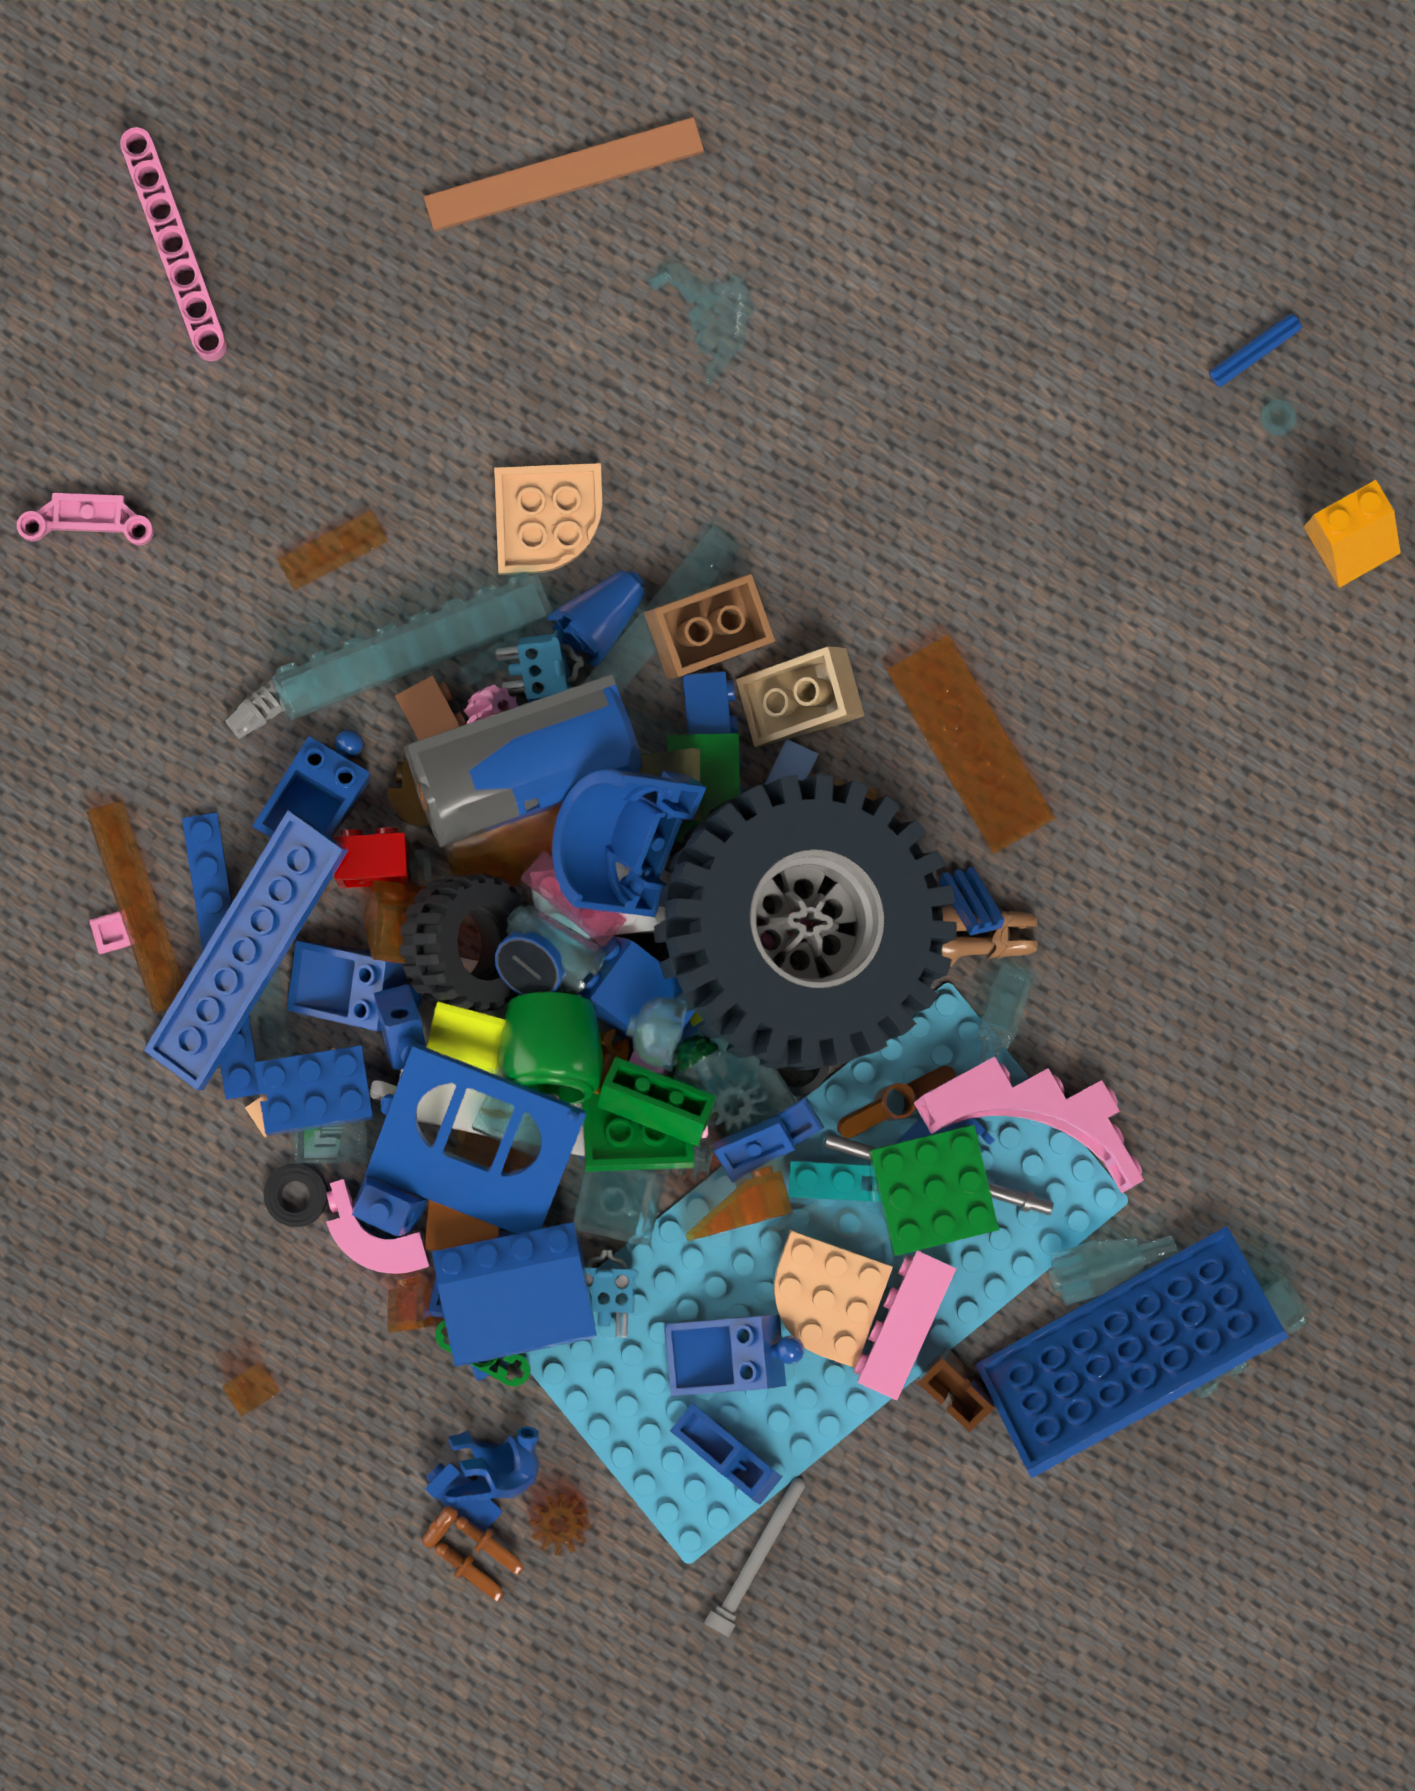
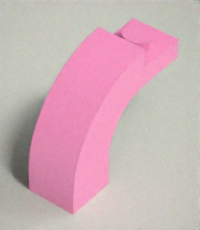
[326,1179,431,1274]

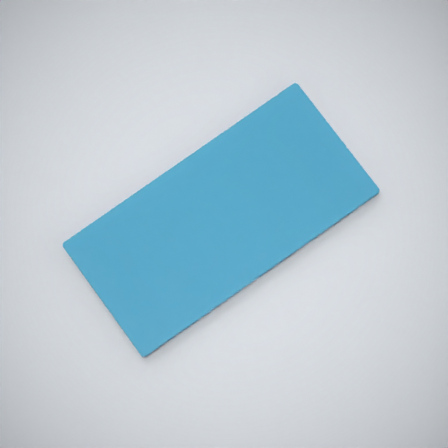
[519,983,1128,1564]

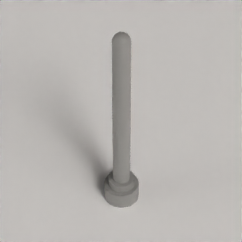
[704,1478,805,1637]

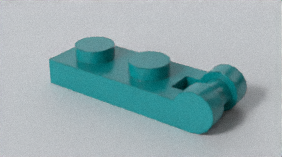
[788,1161,880,1202]

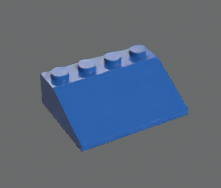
[432,1222,597,1367]

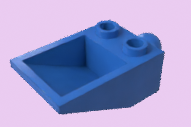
[252,730,370,838]
[287,940,422,1031]
[664,1314,805,1396]

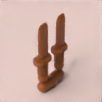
[422,1506,523,1602]

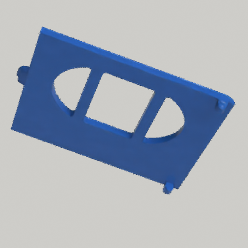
[365,1043,586,1234]

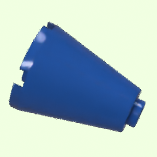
[548,570,645,667]

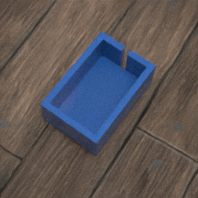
[254,1045,374,1136]

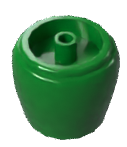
[496,992,603,1105]

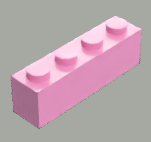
[853,1251,957,1400]

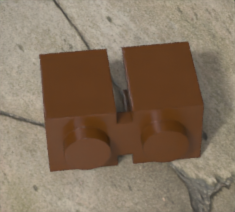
[917,1347,995,1433]

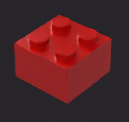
[332,827,411,889]

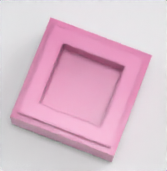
[89,910,134,955]

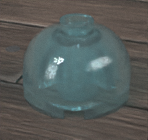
[627,996,687,1072]

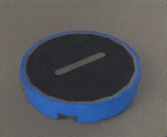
[495,931,565,995]

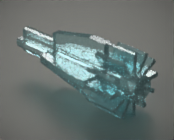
[1048,1235,1177,1306]

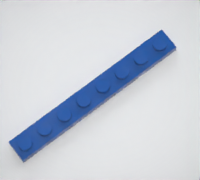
[182,813,259,1100]

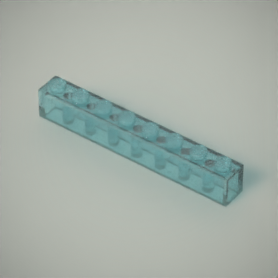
[271,572,553,722]

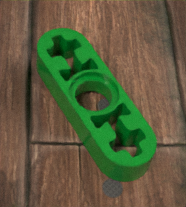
[435,1320,531,1387]

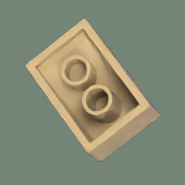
[736,646,865,747]

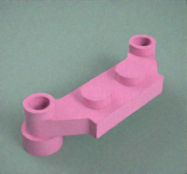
[17,493,154,545]

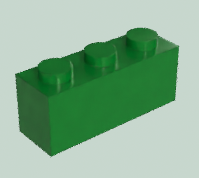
[597,1057,717,1146]

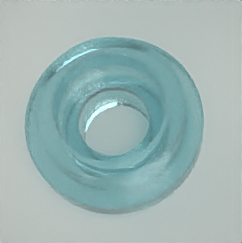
[1260,400,1296,436]

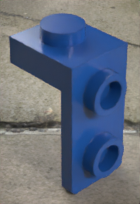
[425,1461,502,1531]

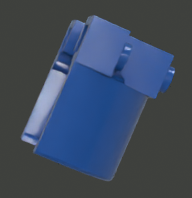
[552,769,706,917]

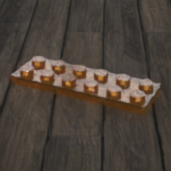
[886,635,1055,855]

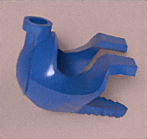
[445,1426,539,1502]

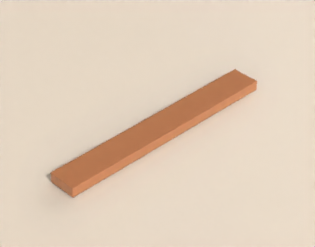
[423,117,704,232]

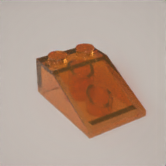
[685,1166,792,1242]

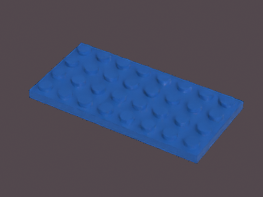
[975,1226,1289,1478]

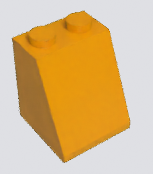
[1304,480,1401,588]

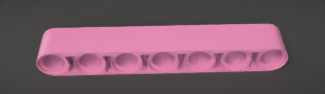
[120,127,227,362]

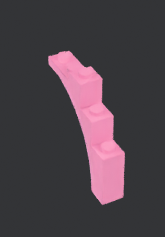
[914,1057,1144,1193]

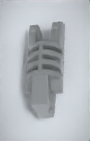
[226,663,312,739]

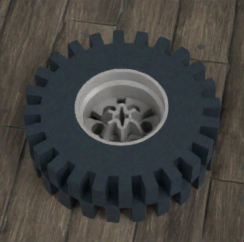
[654,774,957,1071]

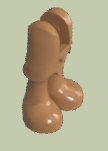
[941,904,1038,967]

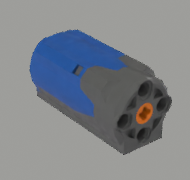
[403,674,642,848]

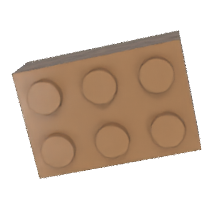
[643,574,775,679]

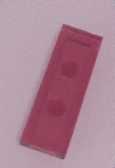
[520,851,627,948]

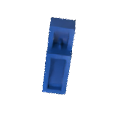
[670,1403,783,1504]

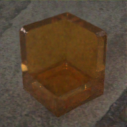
[222,1362,279,1417]

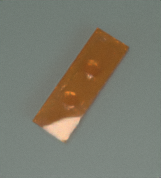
[277,510,388,592]

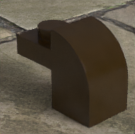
[387,753,431,829]

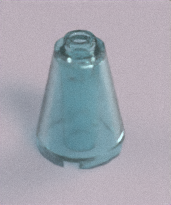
[507,905,606,995]

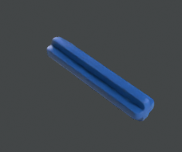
[1209,313,1302,387]

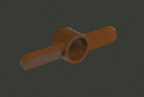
[837,1066,956,1138]

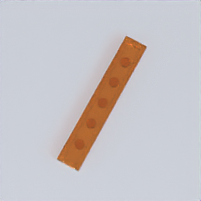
[86,801,184,1014]

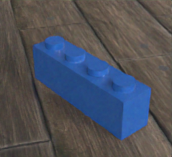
[683,671,743,794]

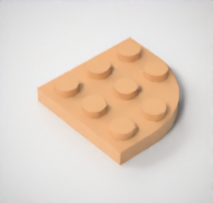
[494,463,602,575]
[774,1229,893,1368]

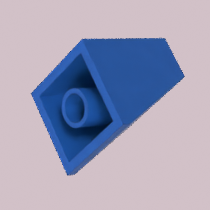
[572,935,696,1055]

